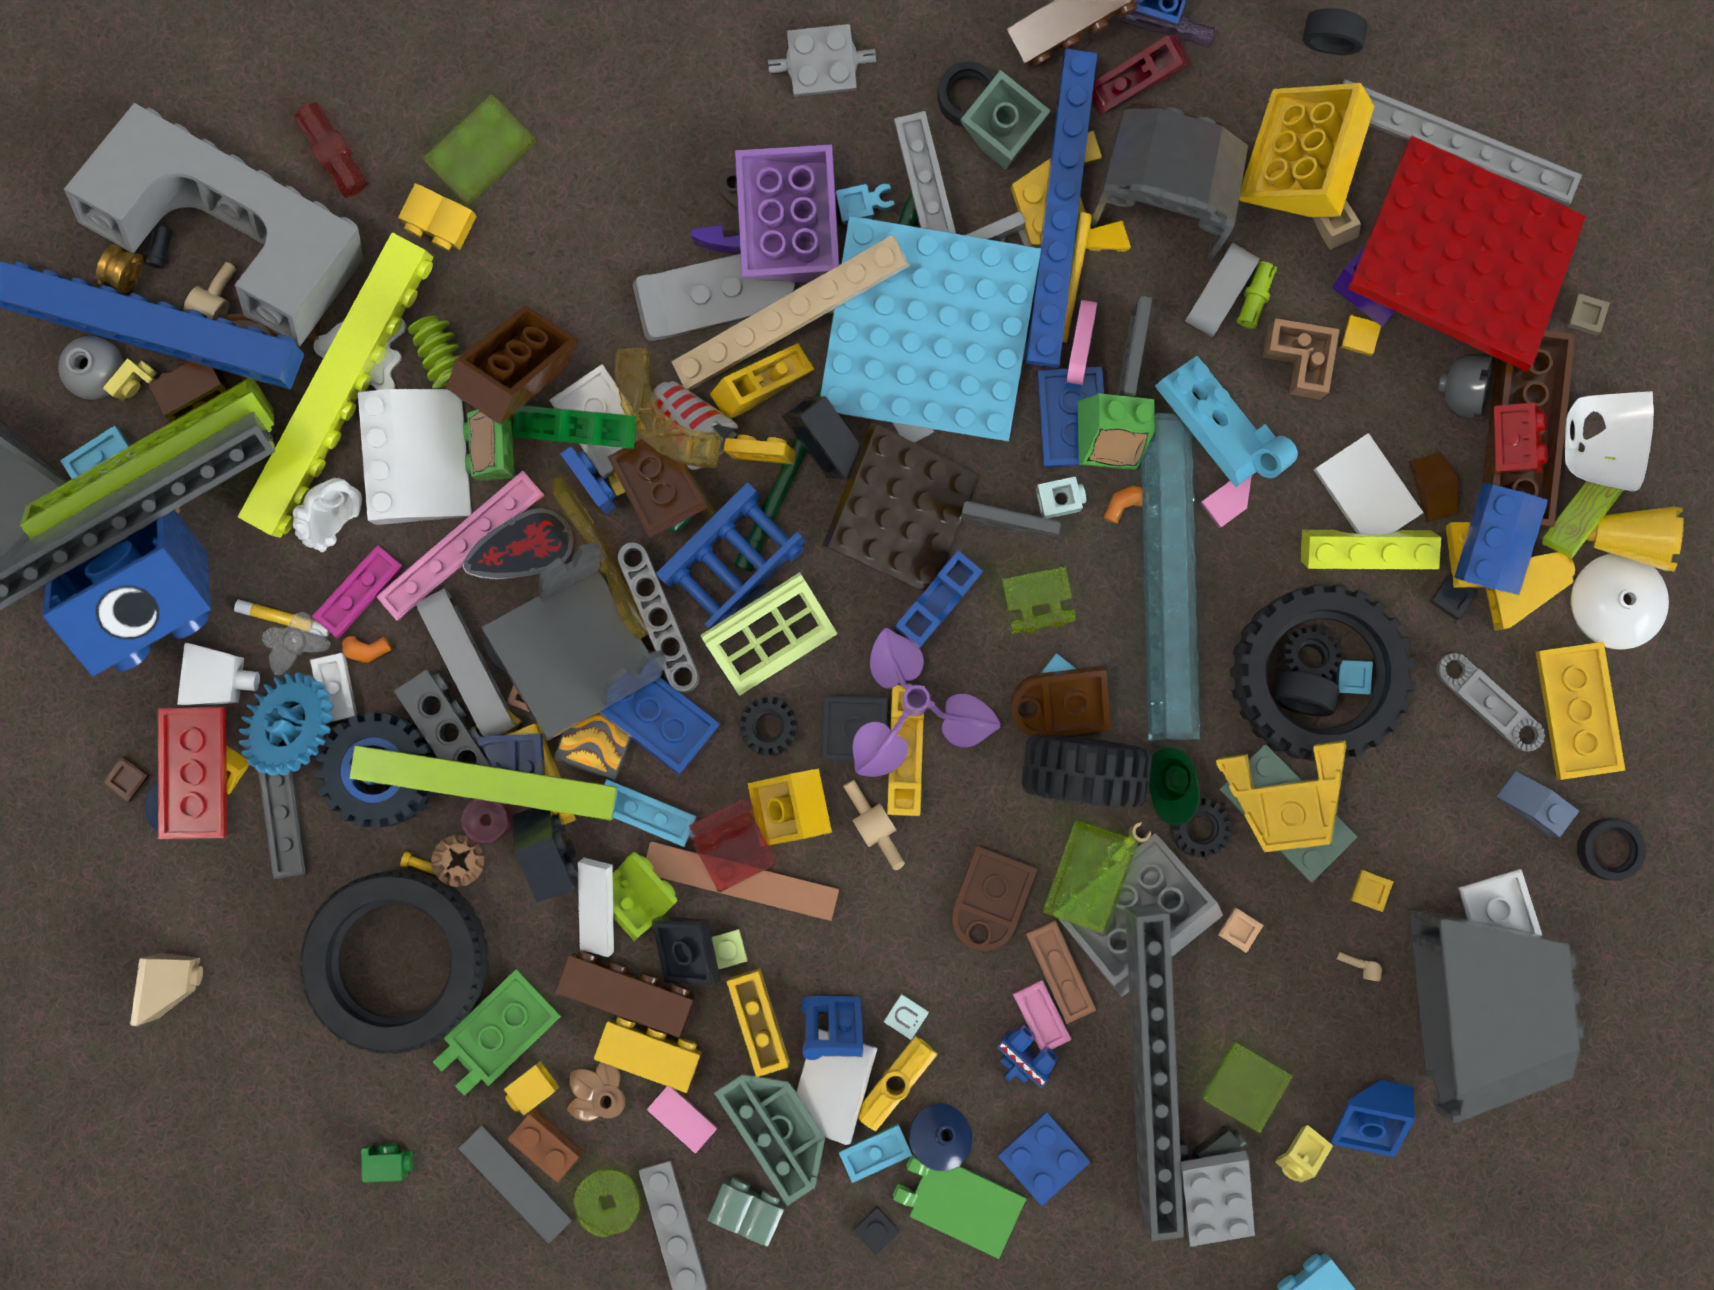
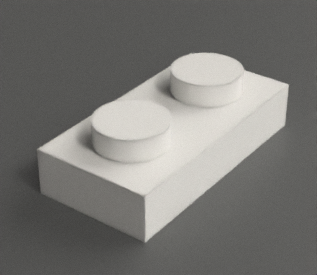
[310,653,357,723]

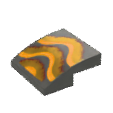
[554,713,631,782]

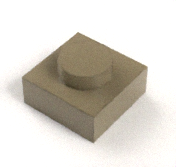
[1566,293,1610,336]

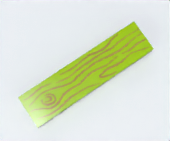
[1543,456,1624,558]

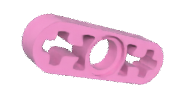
[1066,300,1098,385]

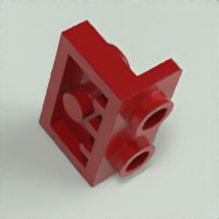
[1494,402,1548,473]

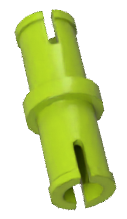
[1237,261,1277,329]

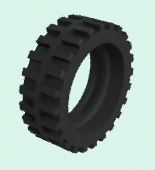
[1230,584,1417,761]

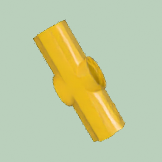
[858,1035,938,1132]

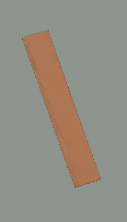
[646,841,839,921]

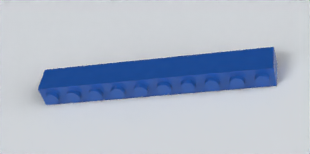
[0,261,305,390]

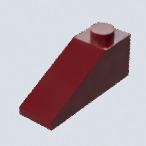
[1092,35,1192,115]

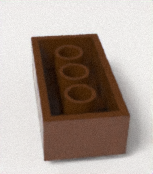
[446,305,578,425]

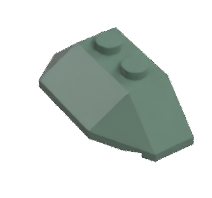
[714,1074,825,1206]

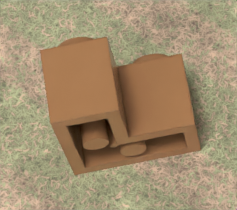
[1263,318,1339,400]

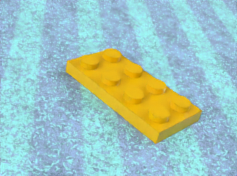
[1536,642,1625,780]

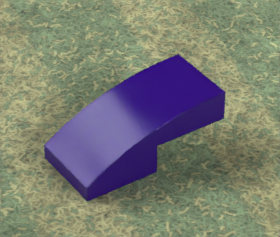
[690,225,741,254]

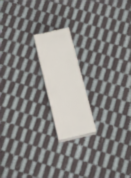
[578,858,614,957]

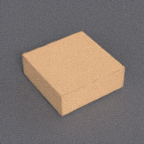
[1218,907,1264,953]

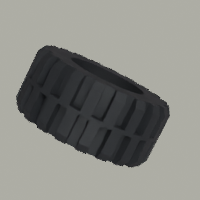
[1021,734,1152,807]

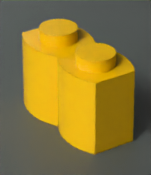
[398,184,477,251]

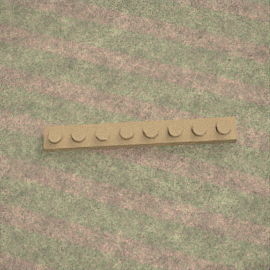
[672,235,910,391]

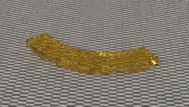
[615,347,721,468]
[552,475,648,640]

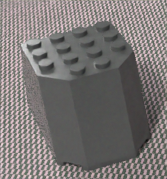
[1408,908,1583,1123]

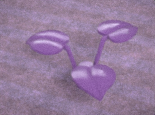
[852,628,1000,777]

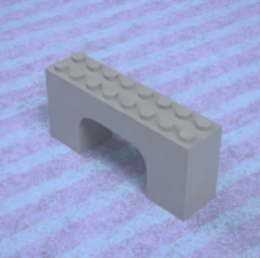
[64,103,364,347]

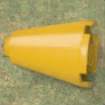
[1587,506,1684,572]

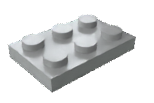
[1181,1151,1255,1247]

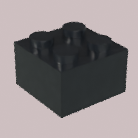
[512,808,578,902]

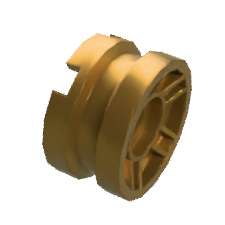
[95,243,144,295]

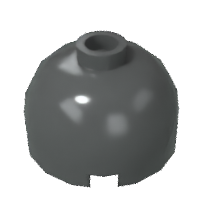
[1438,354,1492,420]

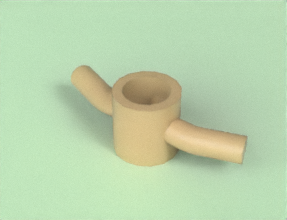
[183,262,236,321]
[843,780,905,870]

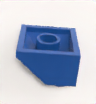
[1330,1080,1415,1157]

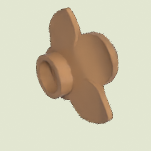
[567,1062,625,1122]

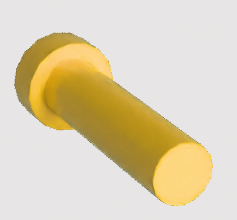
[400,851,448,875]

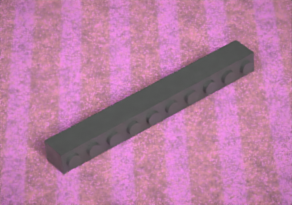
[0,411,275,610]
[1125,903,1184,1241]

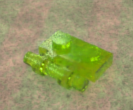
[1001,566,1076,634]

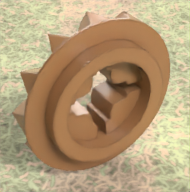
[431,834,484,887]

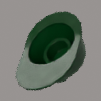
[1149,747,1200,825]

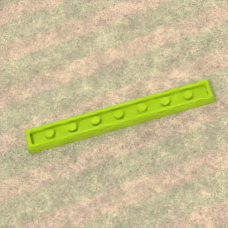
[349,745,618,820]

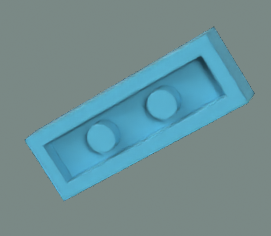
[604,779,697,847]

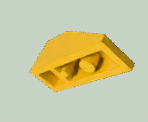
[710,343,815,419]

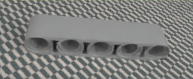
[618,542,699,692]
[416,588,517,737]

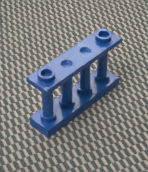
[656,482,806,629]

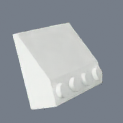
[358,389,472,525]

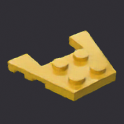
[1011,131,1131,252]
[1216,740,1346,852]

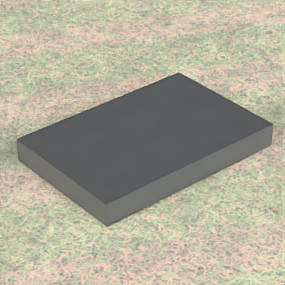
[1117,296,1152,397]
[960,501,1061,542]

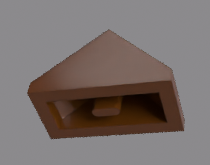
[1408,453,1458,523]

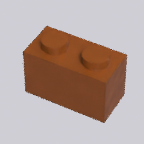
[507,1108,584,1183]

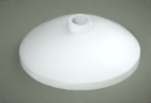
[1571,554,1669,649]

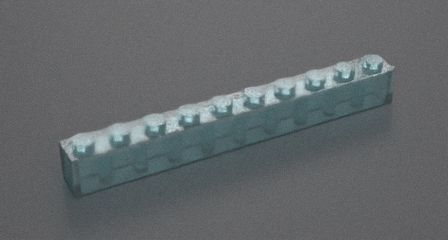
[1141,413,1201,740]

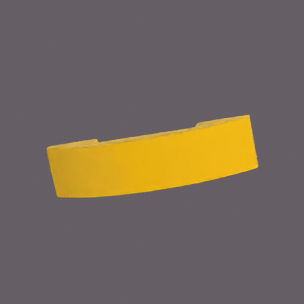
[887,685,925,816]

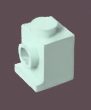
[1035,477,1086,519]

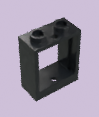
[782,396,861,480]

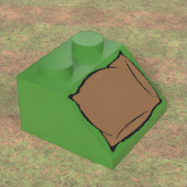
[1078,393,1155,470]
[463,410,515,481]

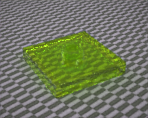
[1201,1041,1293,1133]

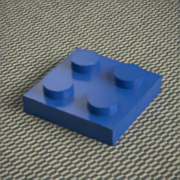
[561,447,617,515]
[997,1111,1090,1206]

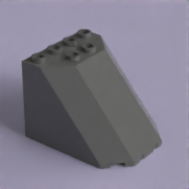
[1090,107,1248,262]

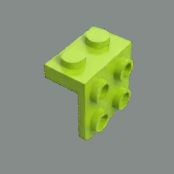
[612,852,677,941]

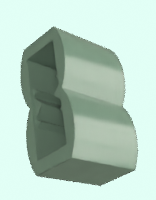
[707,1177,784,1246]

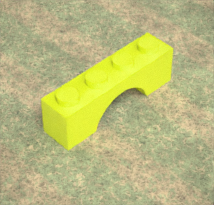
[1301,530,1441,569]

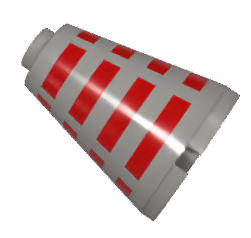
[652,381,738,470]

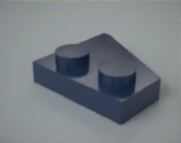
[477,733,545,775]

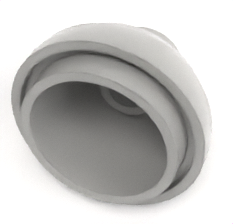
[58,336,124,400]

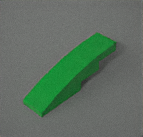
[512,405,636,448]

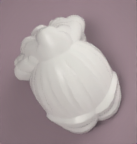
[293,478,362,552]

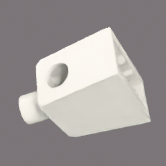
[177,643,260,706]

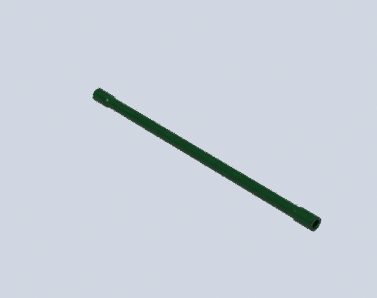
[734,193,918,572]

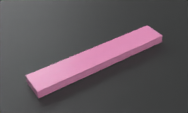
[376,470,545,621]

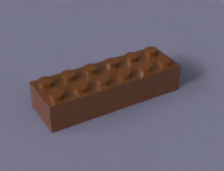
[1482,330,1576,531]

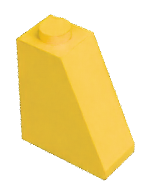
[1485,552,1575,631]

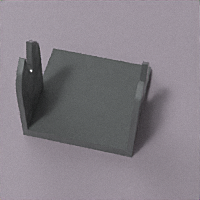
[481,543,666,741]

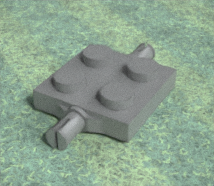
[768,24,876,97]

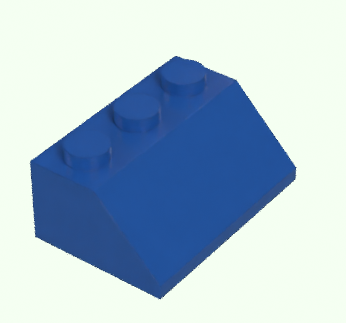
[1454,483,1548,595]

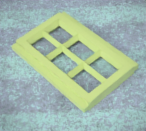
[700,572,837,696]

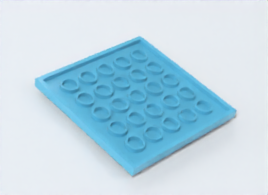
[820,216,1041,442]

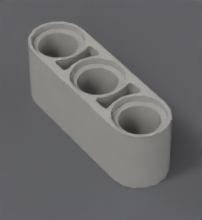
[1185,242,1260,337]

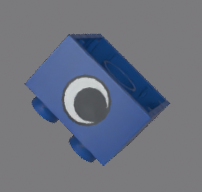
[43,510,211,676]

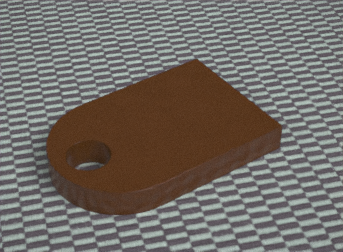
[1010,666,1111,736]
[951,845,1038,951]

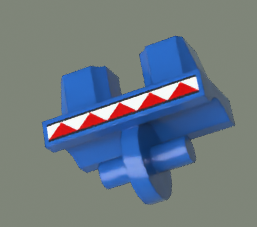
[997,1025,1058,1088]

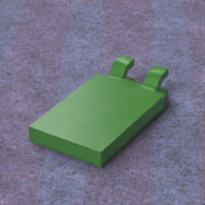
[433,969,561,1095]
[892,1153,1027,1259]

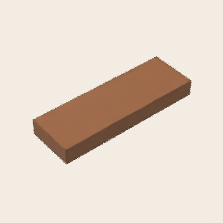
[1025,920,1096,1024]

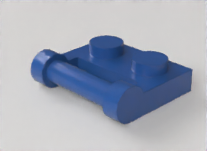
[801,996,863,1060]

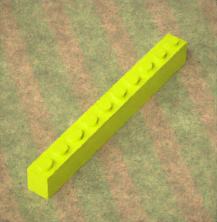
[238,232,434,538]

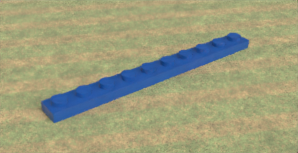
[1026,49,1097,368]

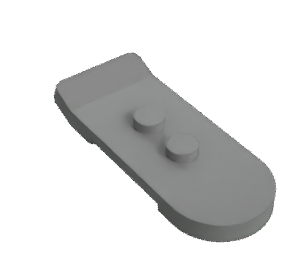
[633,254,795,341]

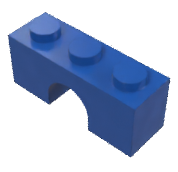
[895,551,983,649]

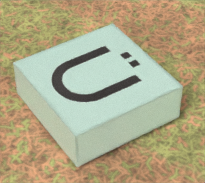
[884,993,929,1040]

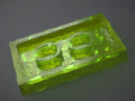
[422,94,537,206]
[1043,820,1138,935]

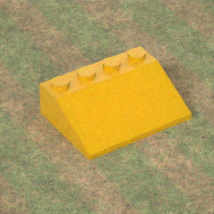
[1239,83,1375,217]

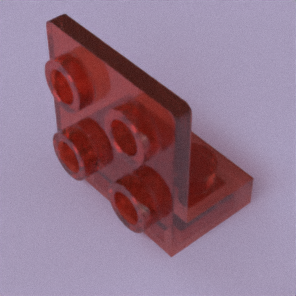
[689,797,776,892]

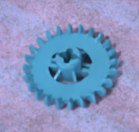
[239,672,333,776]

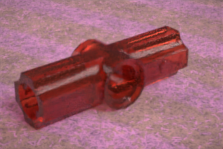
[294,102,368,198]

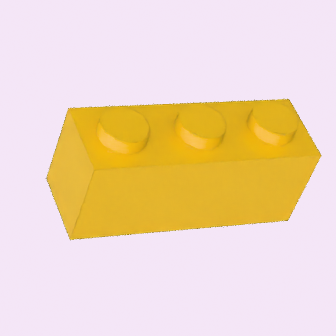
[727,968,790,1077]
[594,1016,702,1093]

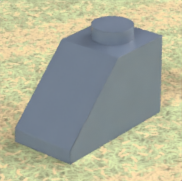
[1496,771,1579,837]

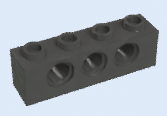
[394,669,491,800]

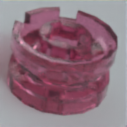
[461,799,511,843]

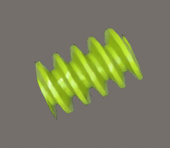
[408,316,461,389]

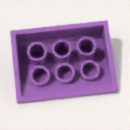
[735,145,839,283]

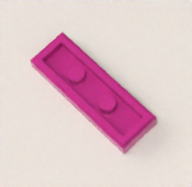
[311,545,403,639]

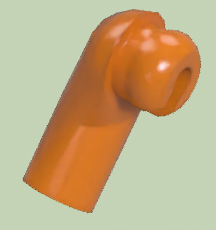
[1103,485,1148,525]
[342,636,392,663]

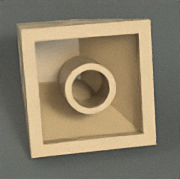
[130,953,203,1026]

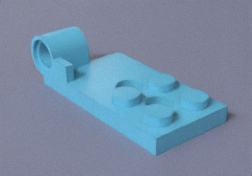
[1155,356,1298,487]

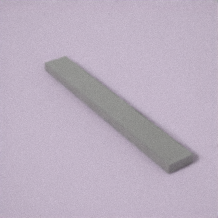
[1343,79,1582,206]

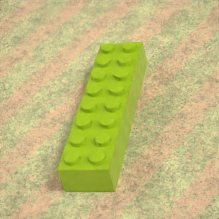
[20,378,274,540]

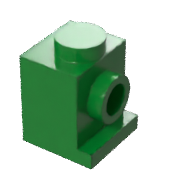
[361,1143,414,1182]

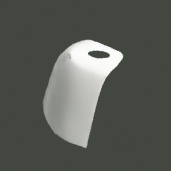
[1565,391,1654,492]

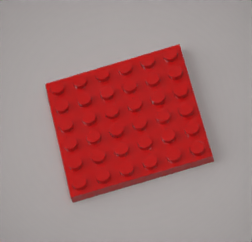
[1347,136,1586,372]

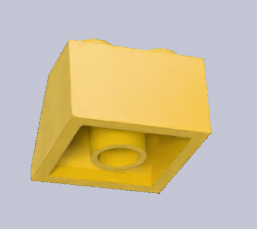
[747,768,832,847]

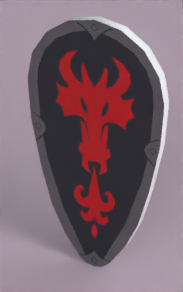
[463,508,574,579]

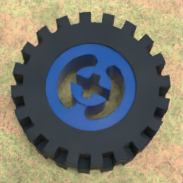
[315,712,437,828]

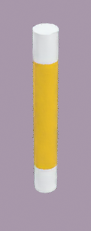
[234,599,330,637]

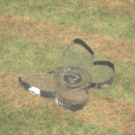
[262,612,331,675]

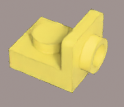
[103,358,157,401]
[1275,1125,1333,1182]

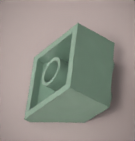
[960,70,1051,170]

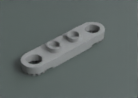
[1436,653,1545,752]

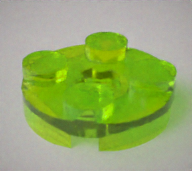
[574,1168,640,1237]

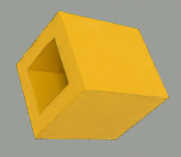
[504,1061,559,1116]

